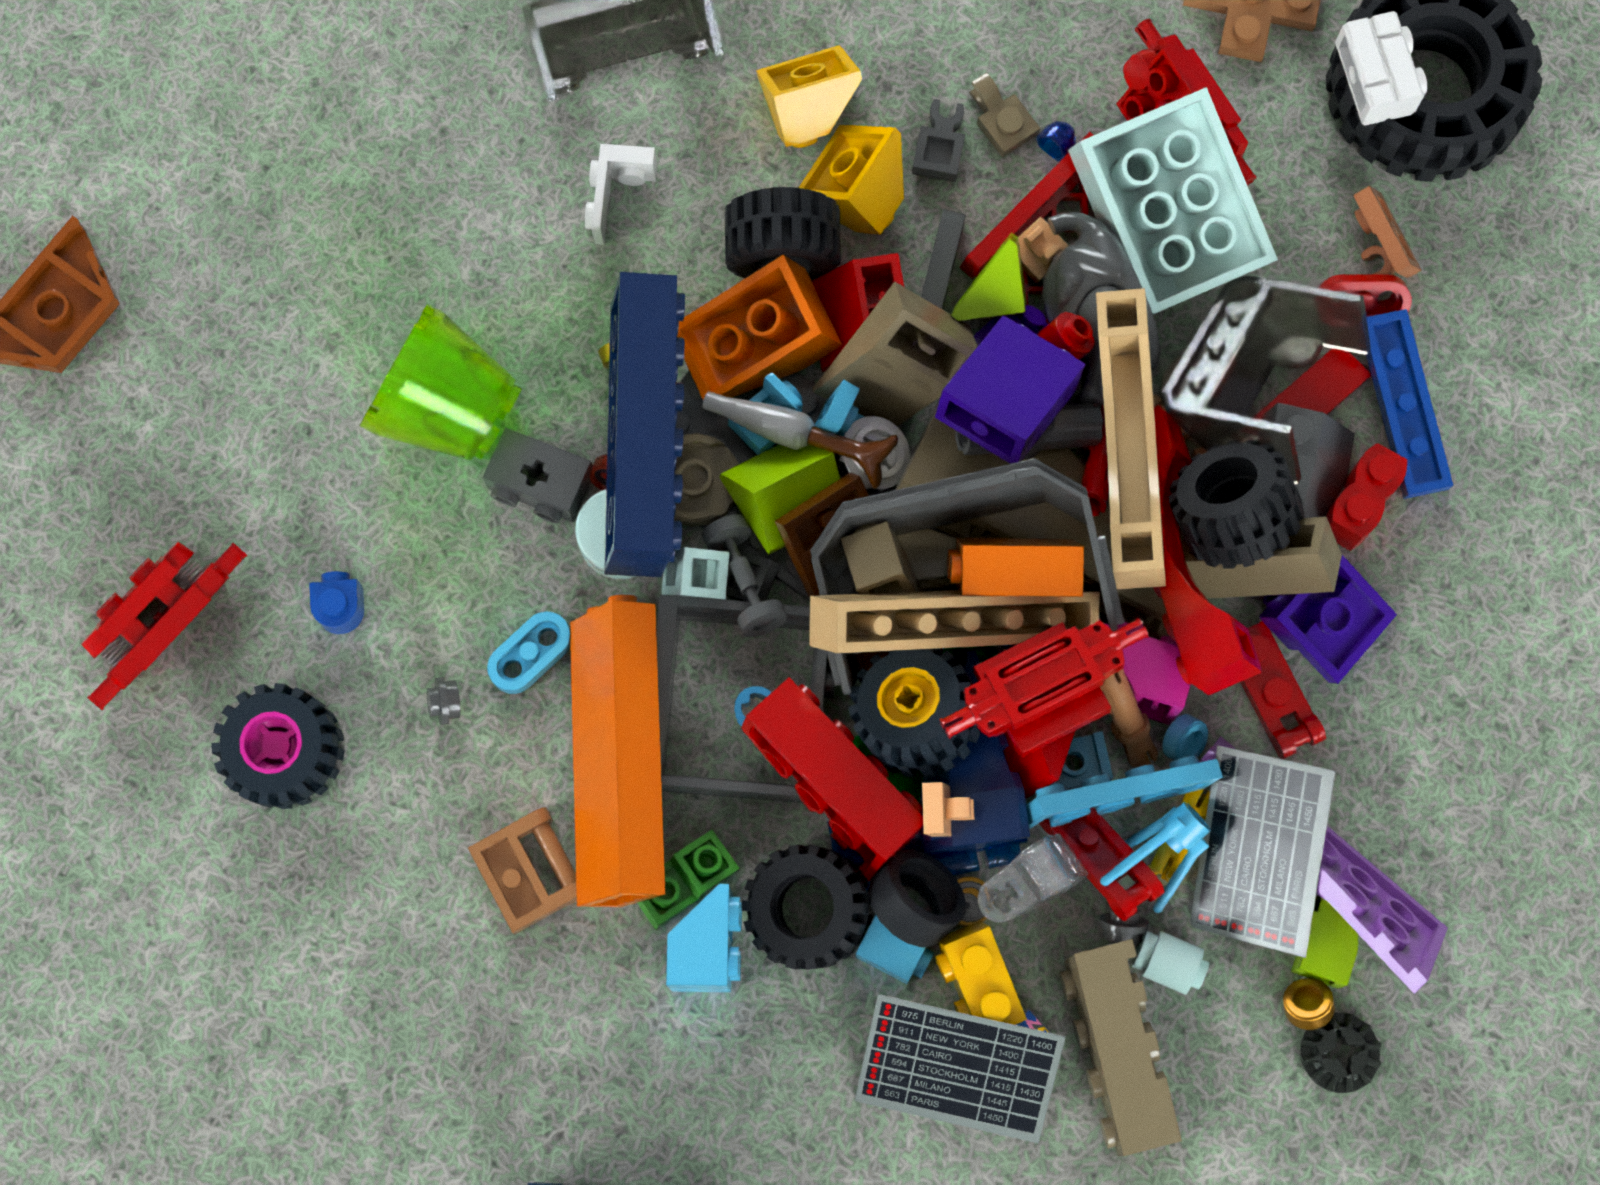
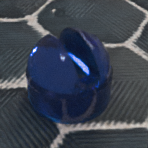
[1036,121,1076,162]

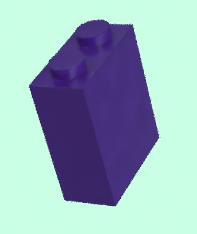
[935,315,1085,464]

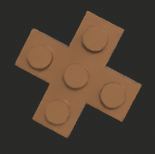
[1183,0,1321,62]

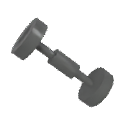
[702,515,787,637]

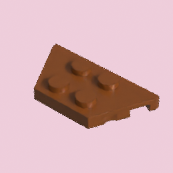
[0,215,120,373]

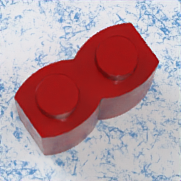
[1326,443,1407,551]

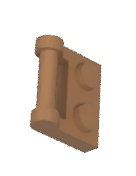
[468,807,577,935]

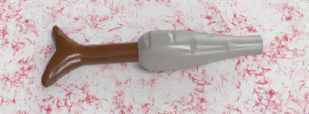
[702,391,898,489]

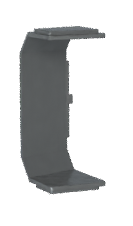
[810,458,1124,695]

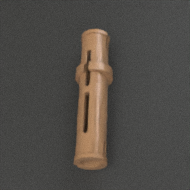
[1100,669,1158,768]

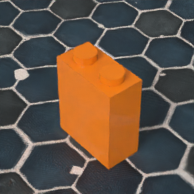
[947,538,1084,597]

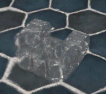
[978,833,1089,923]

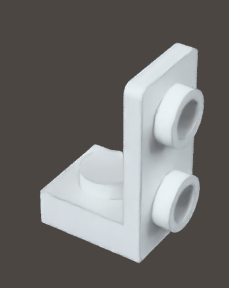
[585,144,658,245]

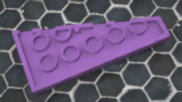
[1199,736,1448,994]

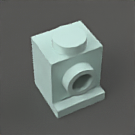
[662,547,729,600]

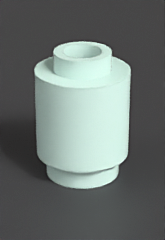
[1132,931,1209,995]

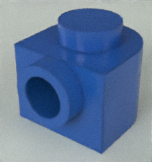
[309,571,364,634]

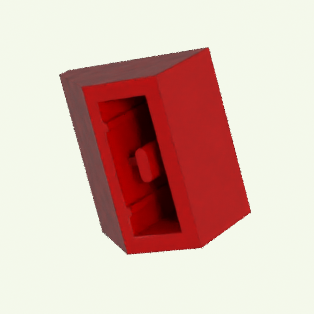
[812,253,905,372]

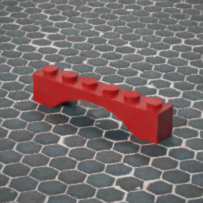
[1153,406,1262,695]

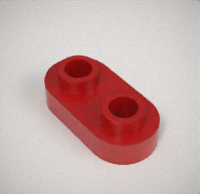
[1316,274,1412,324]

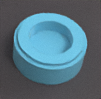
[1162,714,1208,760]

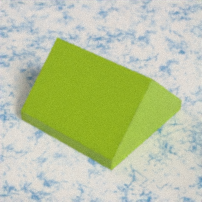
[951,232,1027,321]
[719,445,840,555]

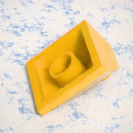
[756,45,862,148]
[798,125,904,235]

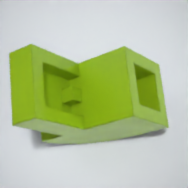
[1291,896,1358,989]

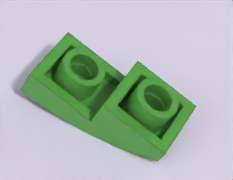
[637,830,740,930]

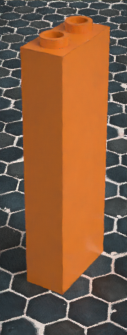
[570,595,665,908]

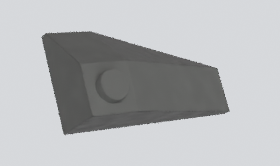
[1245,403,1355,601]

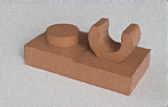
[1353,186,1422,278]

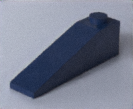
[919,651,1030,853]

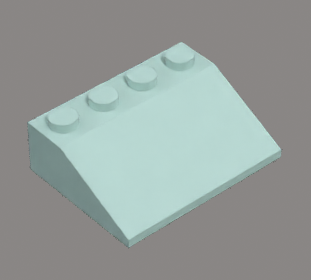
[1068,87,1278,314]

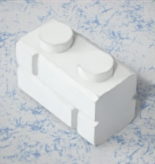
[1335,11,1427,126]

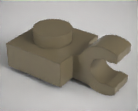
[969,73,1041,158]

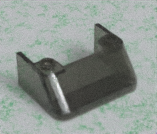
[522,0,724,102]
[1162,276,1371,485]

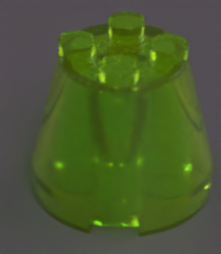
[359,303,522,461]

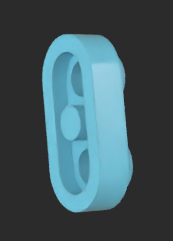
[487,611,570,694]

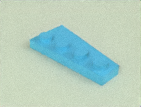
[1026,755,1223,830]

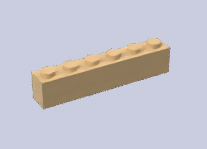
[809,589,1100,653]

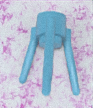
[1100,802,1211,913]

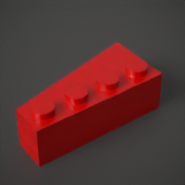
[741,677,923,881]

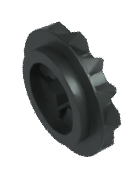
[1300,1013,1381,1093]

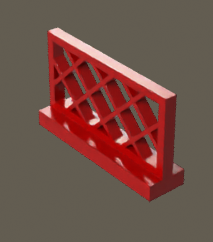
[959,132,1094,324]

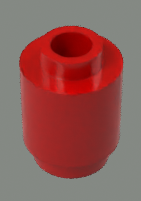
[1036,312,1094,360]

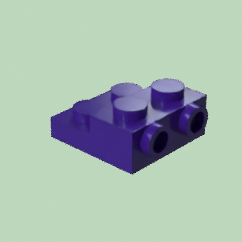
[1259,555,1397,684]

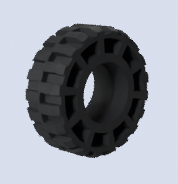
[1326,0,1542,182]

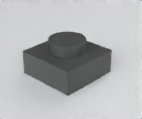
[726,549,780,602]

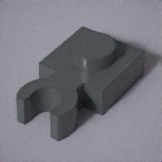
[912,99,965,182]

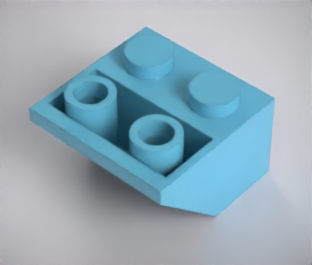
[666,884,742,992]

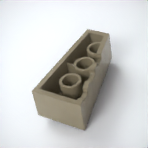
[1059,939,1182,1156]

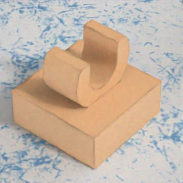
[1018,217,1069,284]
[922,782,975,837]

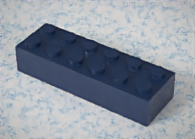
[604,272,685,577]

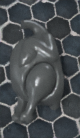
[1042,212,1161,410]

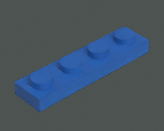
[1358,309,1454,499]

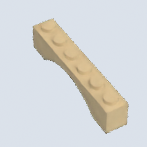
[1096,288,1166,590]

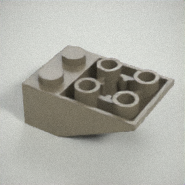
[813,282,977,427]

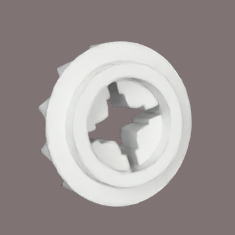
[839,416,910,492]

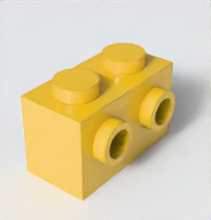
[935,921,1027,1025]

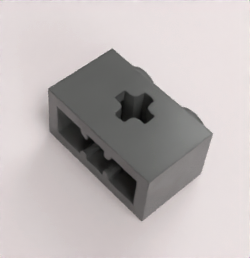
[482,427,595,524]

